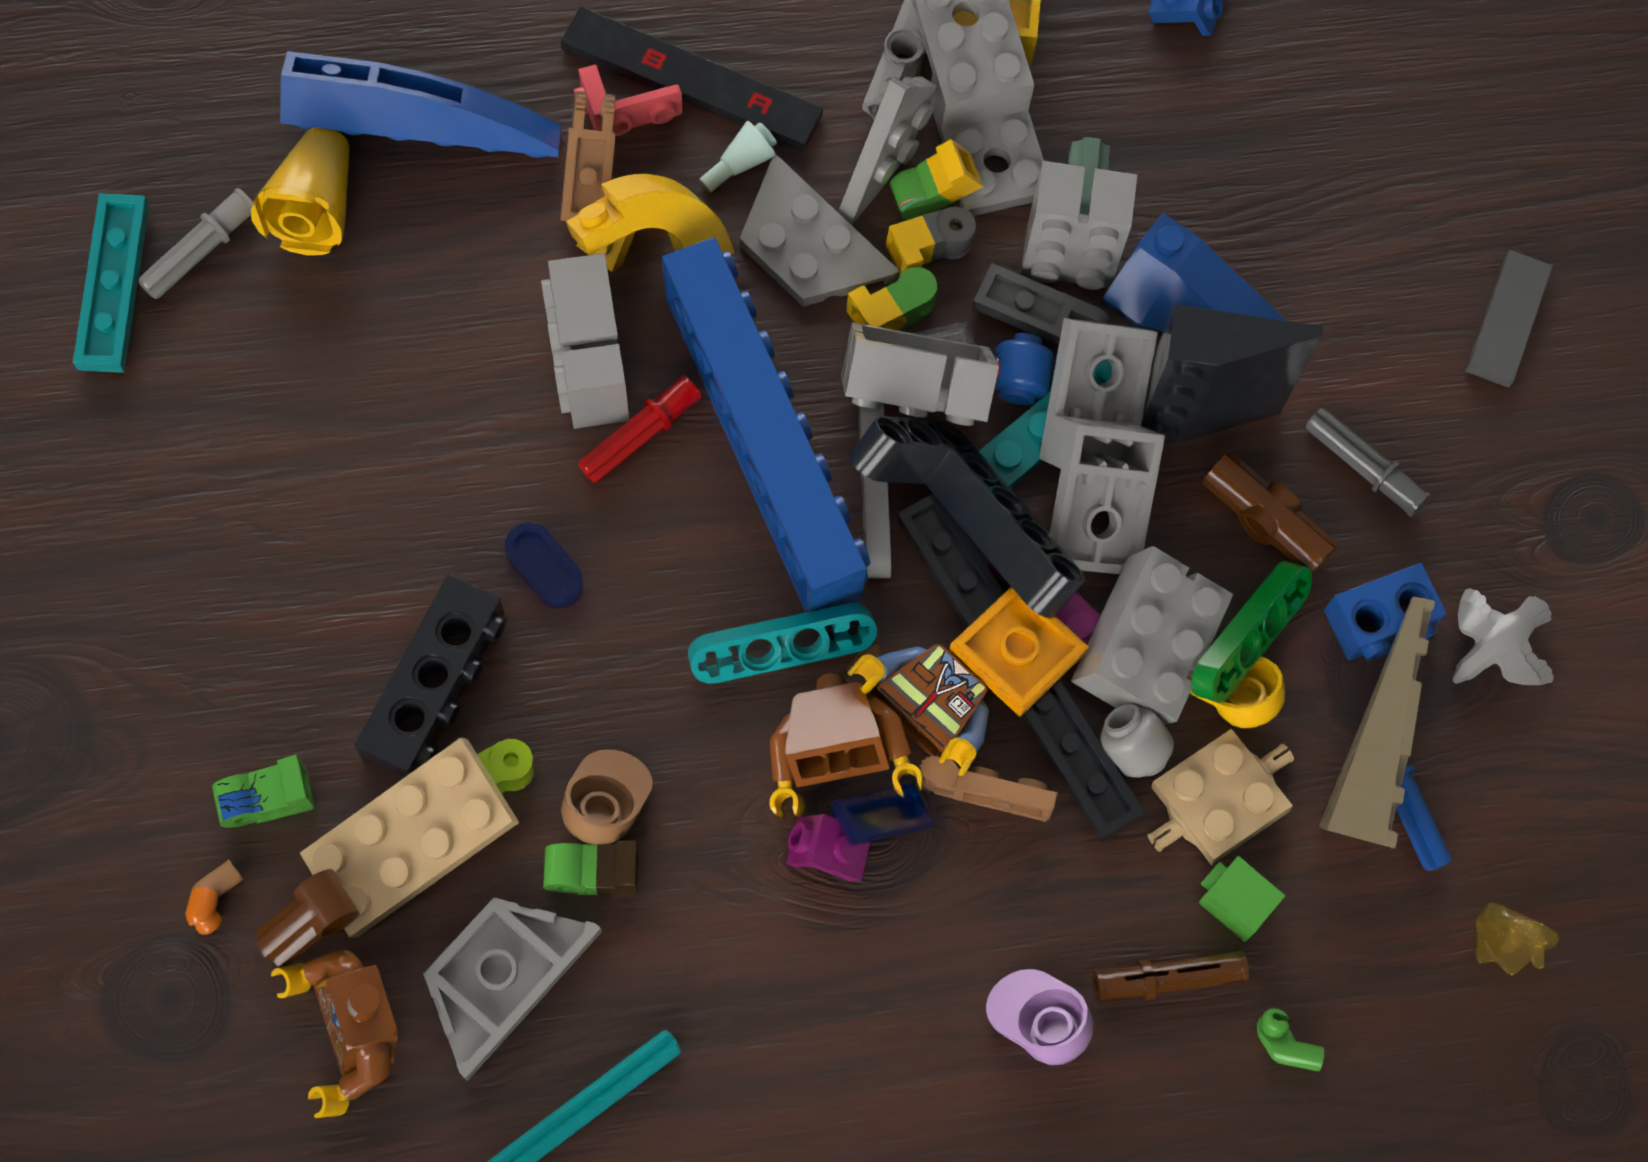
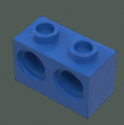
[1324,563,1447,661]

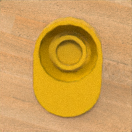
[1187,656,1285,728]

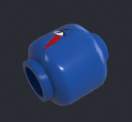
[994,333,1055,405]

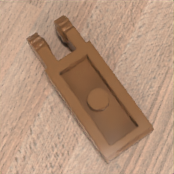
[560,91,616,221]
[919,754,1057,822]

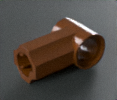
[256,869,360,967]

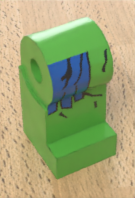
[212,754,315,828]

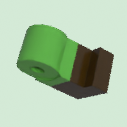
[543,840,638,896]

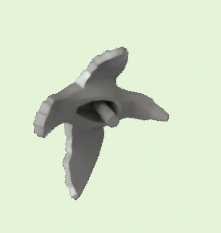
[1452,588,1554,685]

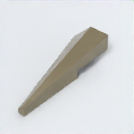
[1319,597,1435,848]

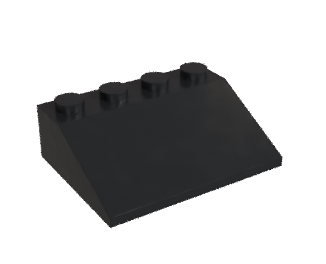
[1141,304,1323,444]

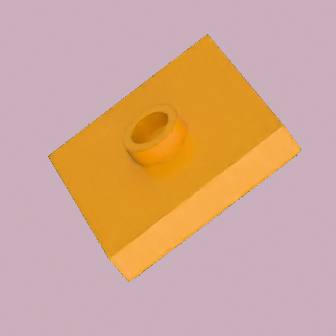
[949,587,1089,717]

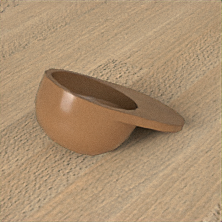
[561,750,653,845]

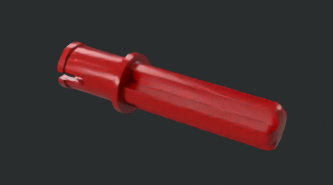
[578,375,702,483]

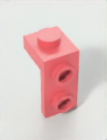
[574,65,683,136]

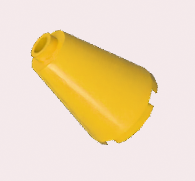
[251,127,350,256]

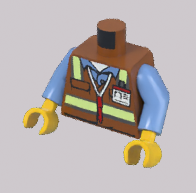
[848,644,989,776]

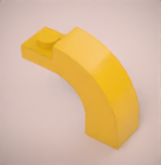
[566,174,735,254]

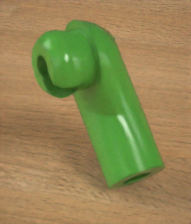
[1257,1008,1324,1072]

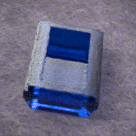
[831,783,935,846]

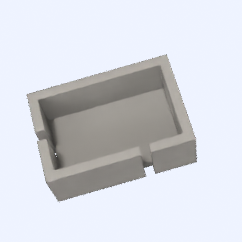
[1020,161,1138,290]
[541,253,629,429]
[841,322,999,426]
[1071,546,1233,725]

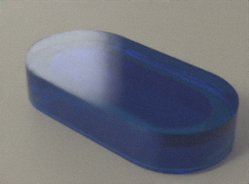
[504,522,583,608]

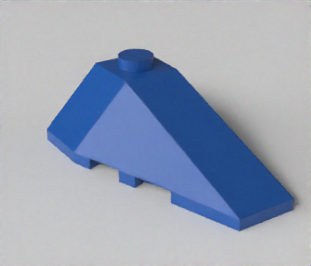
[1102,213,1286,332]

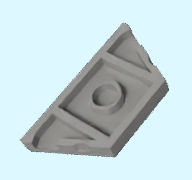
[838,76,937,225]
[740,155,899,307]
[423,898,602,1081]

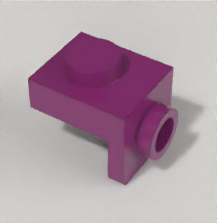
[787,814,872,882]

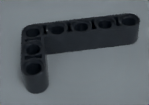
[849,416,1085,619]

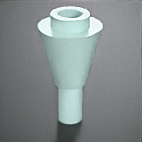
[699,121,777,193]

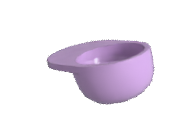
[986,969,1094,1065]

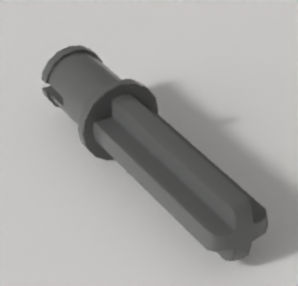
[1306,408,1431,517]

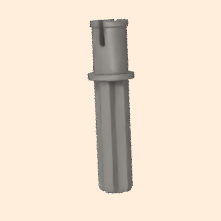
[138,188,253,299]

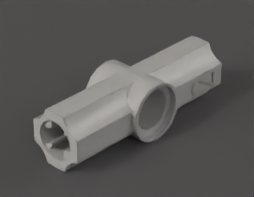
[862,0,926,120]

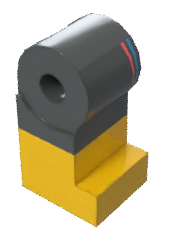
[886,207,976,276]

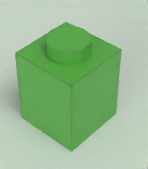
[1198,856,1286,942]

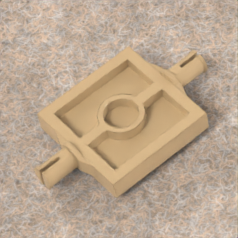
[1148,729,1294,865]

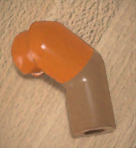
[185,859,244,935]

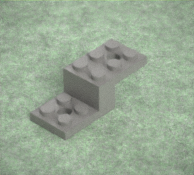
[911,0,1044,216]
[1039,318,1165,574]

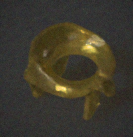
[1476,902,1559,975]

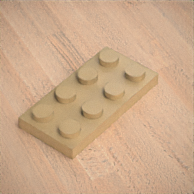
[300,738,519,938]

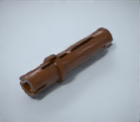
[1093,949,1249,1003]

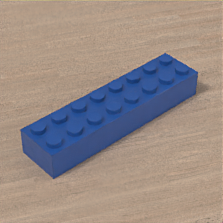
[662,237,871,612]

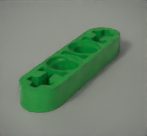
[1191,561,1312,703]

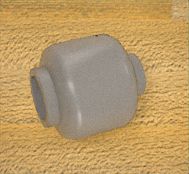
[1100,704,1174,778]

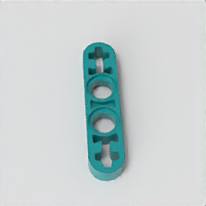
[688,603,877,684]

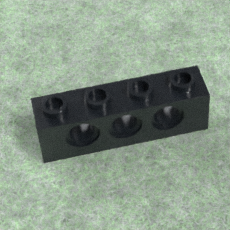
[354,574,507,778]

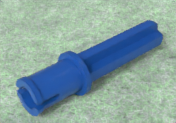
[1396,764,1451,871]

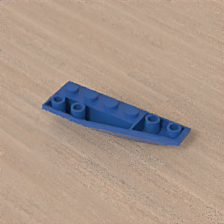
[280,51,561,158]

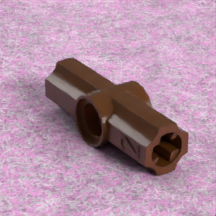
[1202,451,1339,574]

